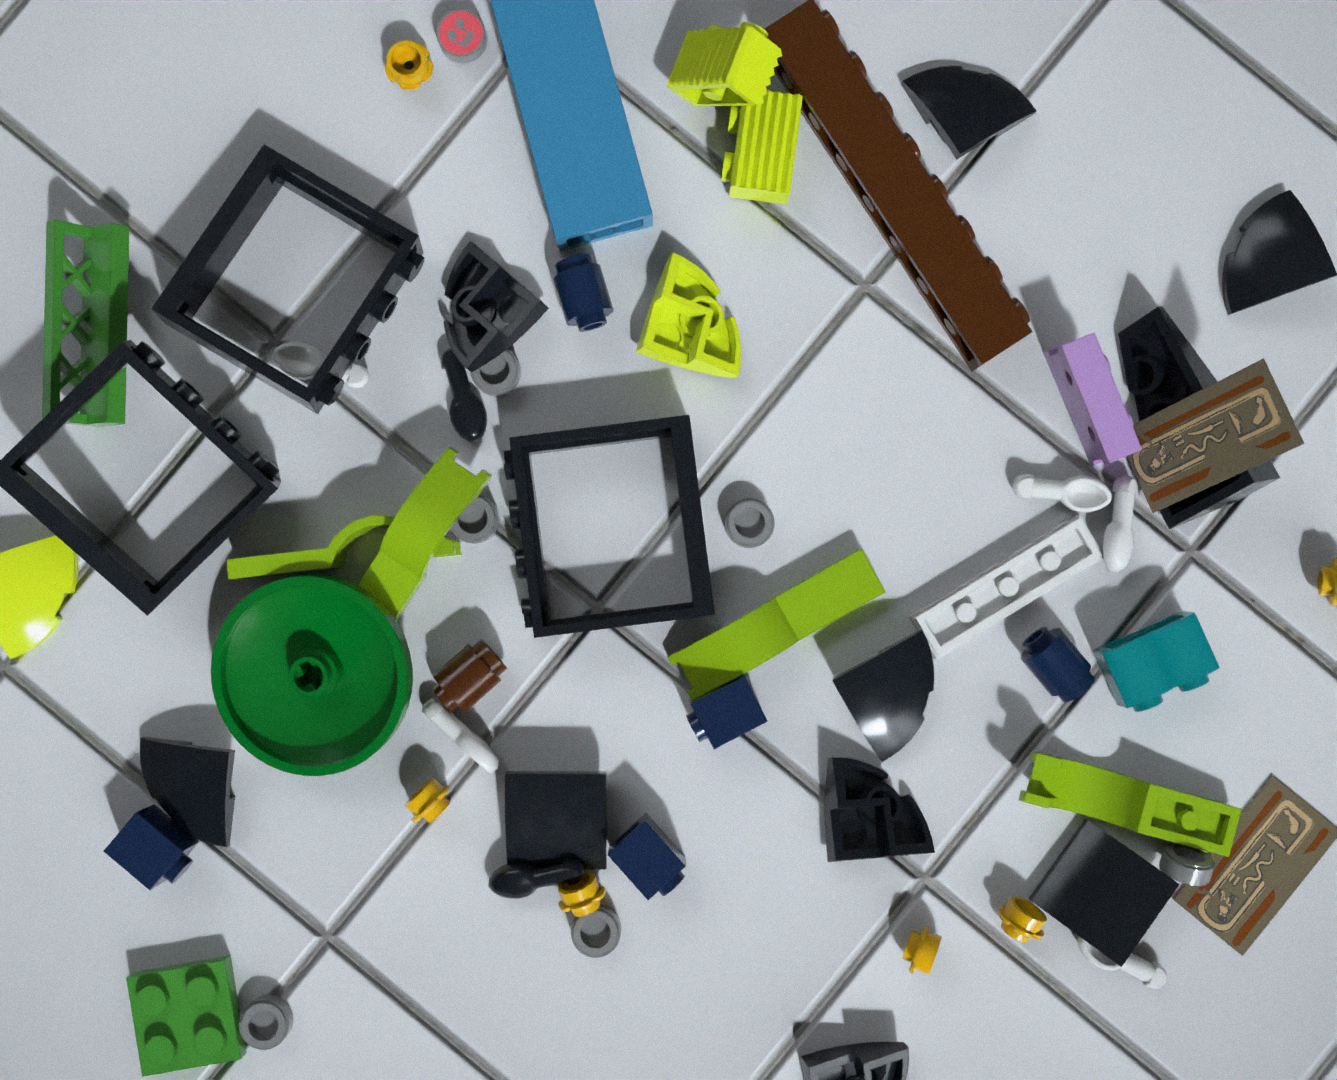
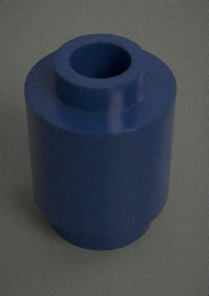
[553,254,614,332]
[1021,627,1095,702]

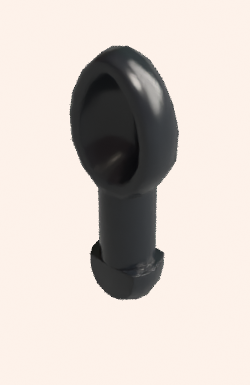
[440,348,487,442]
[488,858,584,899]

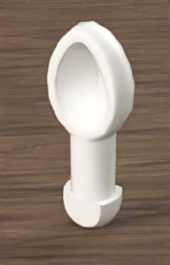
[273,341,369,388]
[1013,474,1112,513]
[1103,476,1138,572]
[422,698,499,774]
[1078,936,1168,989]

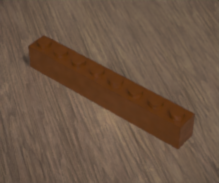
[764,0,1033,372]

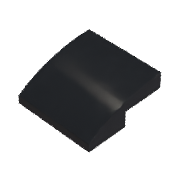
[505,771,607,869]
[1029,819,1179,967]

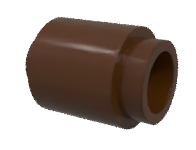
[432,639,507,712]

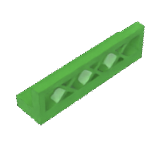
[42,219,129,427]

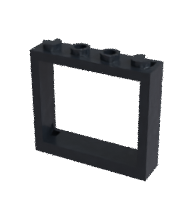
[151,144,424,414]
[0,340,281,616]
[503,415,715,638]

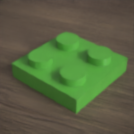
[126,955,247,1077]

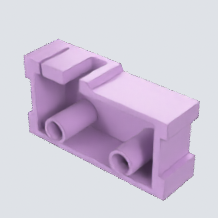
[1043,332,1142,466]

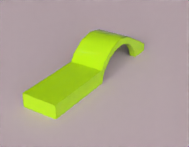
[358,447,492,621]
[226,515,462,579]
[667,549,886,700]
[1018,751,1242,857]

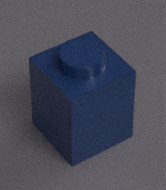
[686,675,767,749]
[103,804,199,890]
[607,813,686,900]

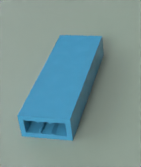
[491,0,653,251]

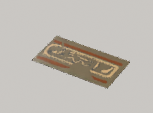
[1127,358,1305,513]
[1173,775,1337,956]

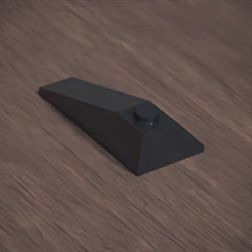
[1118,306,1280,529]

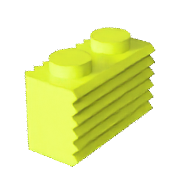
[667,22,782,107]
[721,90,803,205]

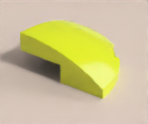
[636,252,741,379]
[0,535,78,659]

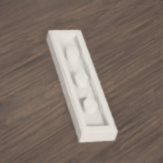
[909,514,1104,659]

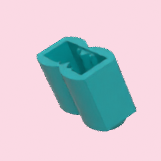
[1093,611,1220,712]

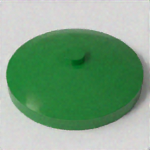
[211,574,413,776]

